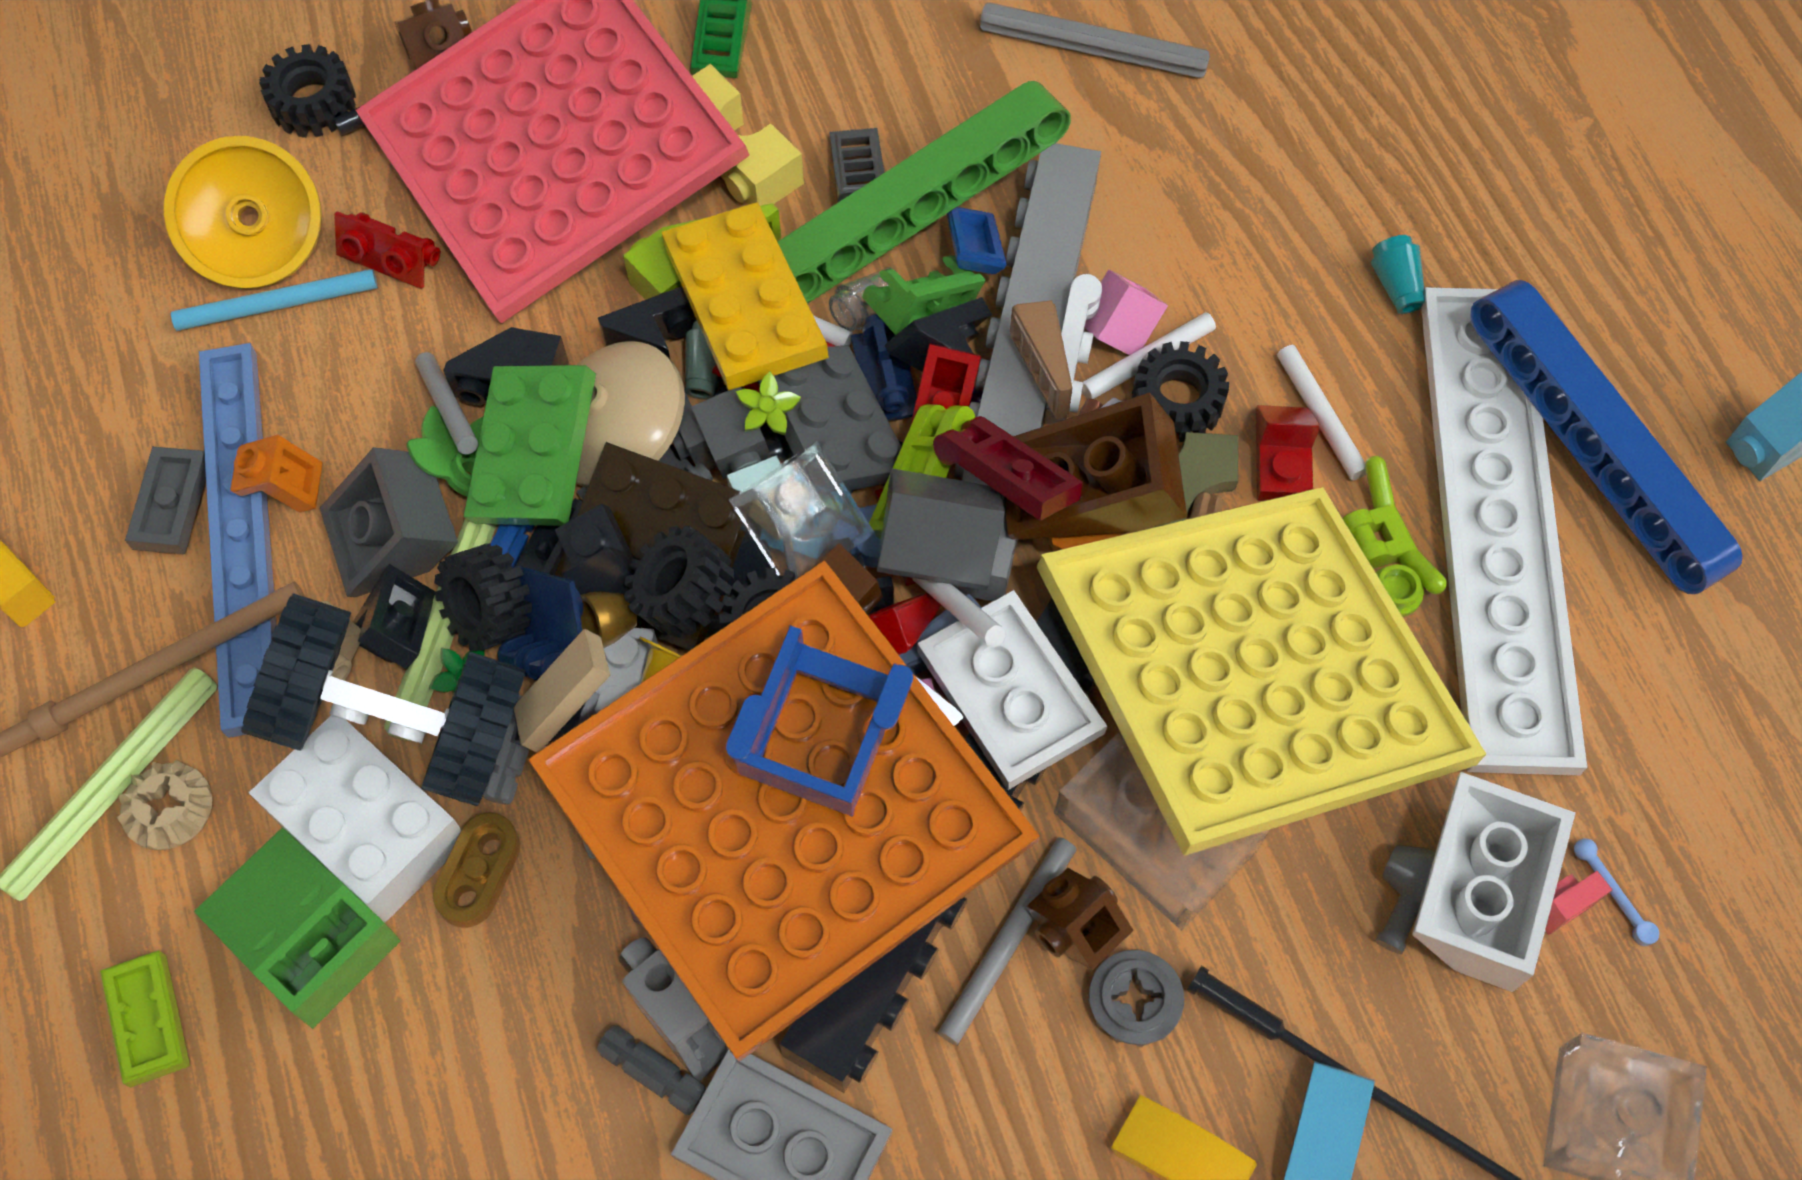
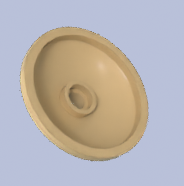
[576,341,685,488]

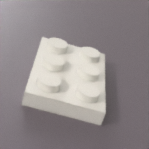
[917,590,1107,790]

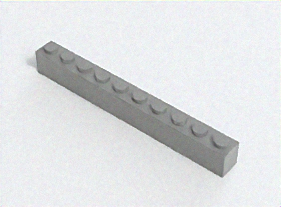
[953,143,1101,601]

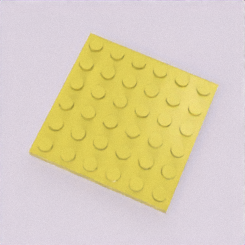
[1037,487,1486,856]

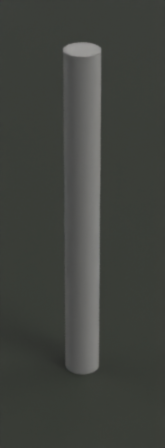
[938,837,1077,1045]

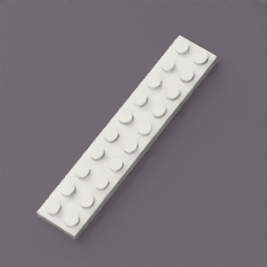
[1421,287,1587,775]

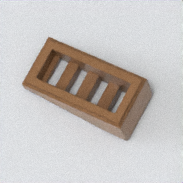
[1010,300,1073,420]

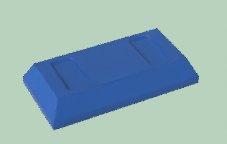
[946,207,1007,275]

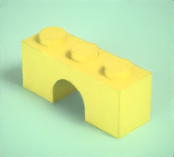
[692,64,804,206]

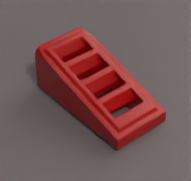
[868,593,942,655]

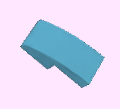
[1283,1061,1375,1180]

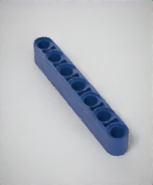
[1470,280,1743,595]

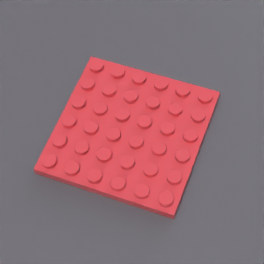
[356,0,750,324]

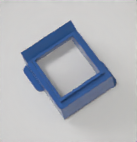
[726,625,913,817]

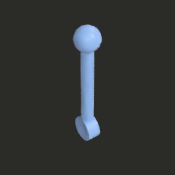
[1574,838,1660,946]

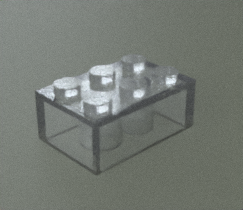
[1054,732,1269,931]

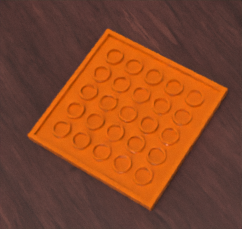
[528,560,1040,1063]

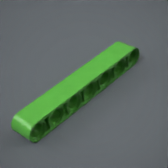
[778,81,1071,303]

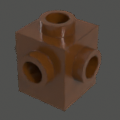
[394,0,472,70]
[1026,868,1134,970]

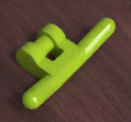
[1342,456,1447,594]

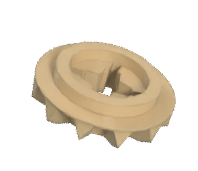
[116,760,212,850]

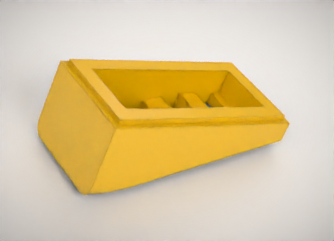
[0,540,56,627]

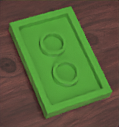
[463,365,596,526]

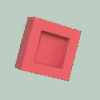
[1545,871,1612,935]

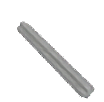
[980,2,1210,78]

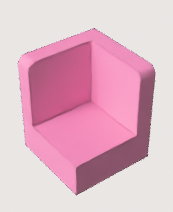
[1085,269,1168,355]

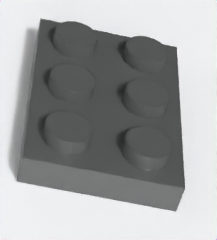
[758,345,902,497]

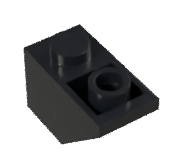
[443,327,569,406]

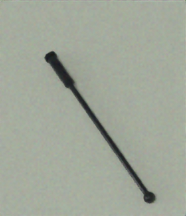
[1187,965,1523,1180]

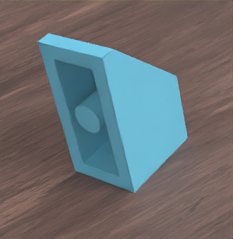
[1726,372,1802,481]

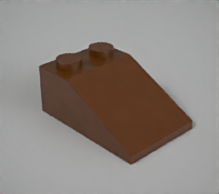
[1004,392,1187,540]

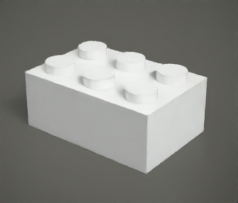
[248,715,461,923]

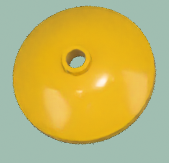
[164,136,322,289]

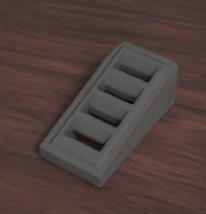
[830,128,885,203]

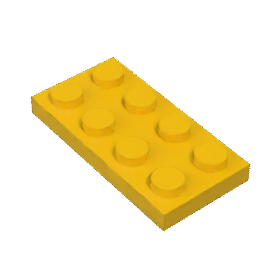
[661,202,829,391]

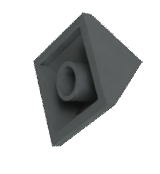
[877,468,1005,590]

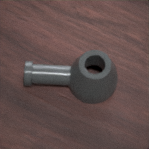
[1375,845,1436,954]

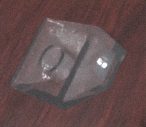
[728,441,875,579]

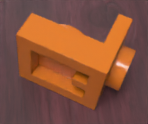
[230,434,323,513]

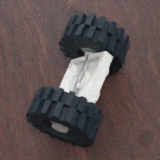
[241,593,525,806]

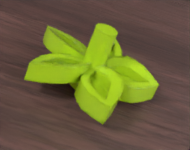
[736,371,801,435]

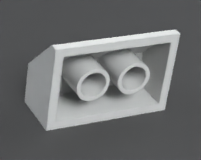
[1412,772,1575,992]

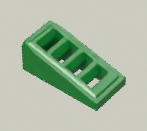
[691,0,752,78]

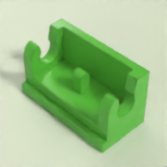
[862,255,986,335]

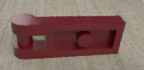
[933,416,1083,521]

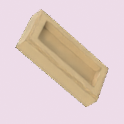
[514,629,610,752]

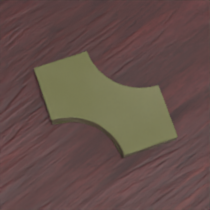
[1141,432,1238,531]

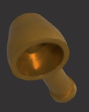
[580,591,637,648]

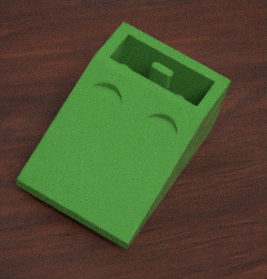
[194,827,401,1029]

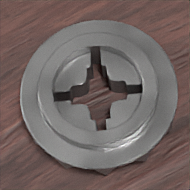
[1088,950,1184,1047]

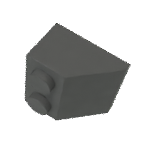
[319,447,458,597]

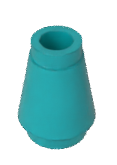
[1371,235,1425,314]

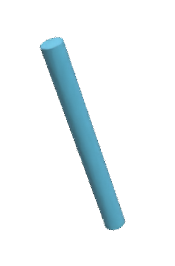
[171,269,378,331]

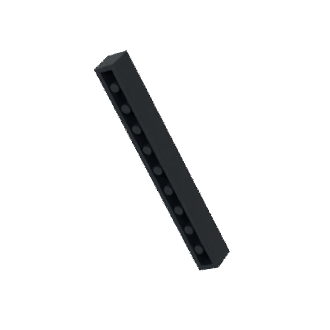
[780,598,1096,1093]

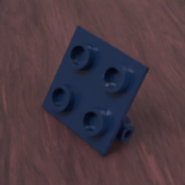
[498,566,583,680]

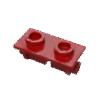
[334,211,441,289]

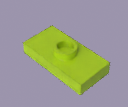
[100,950,190,1088]

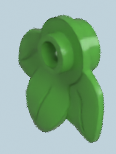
[406,406,484,496]

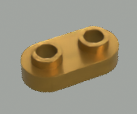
[433,813,520,928]

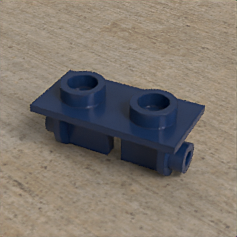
[851,314,917,421]

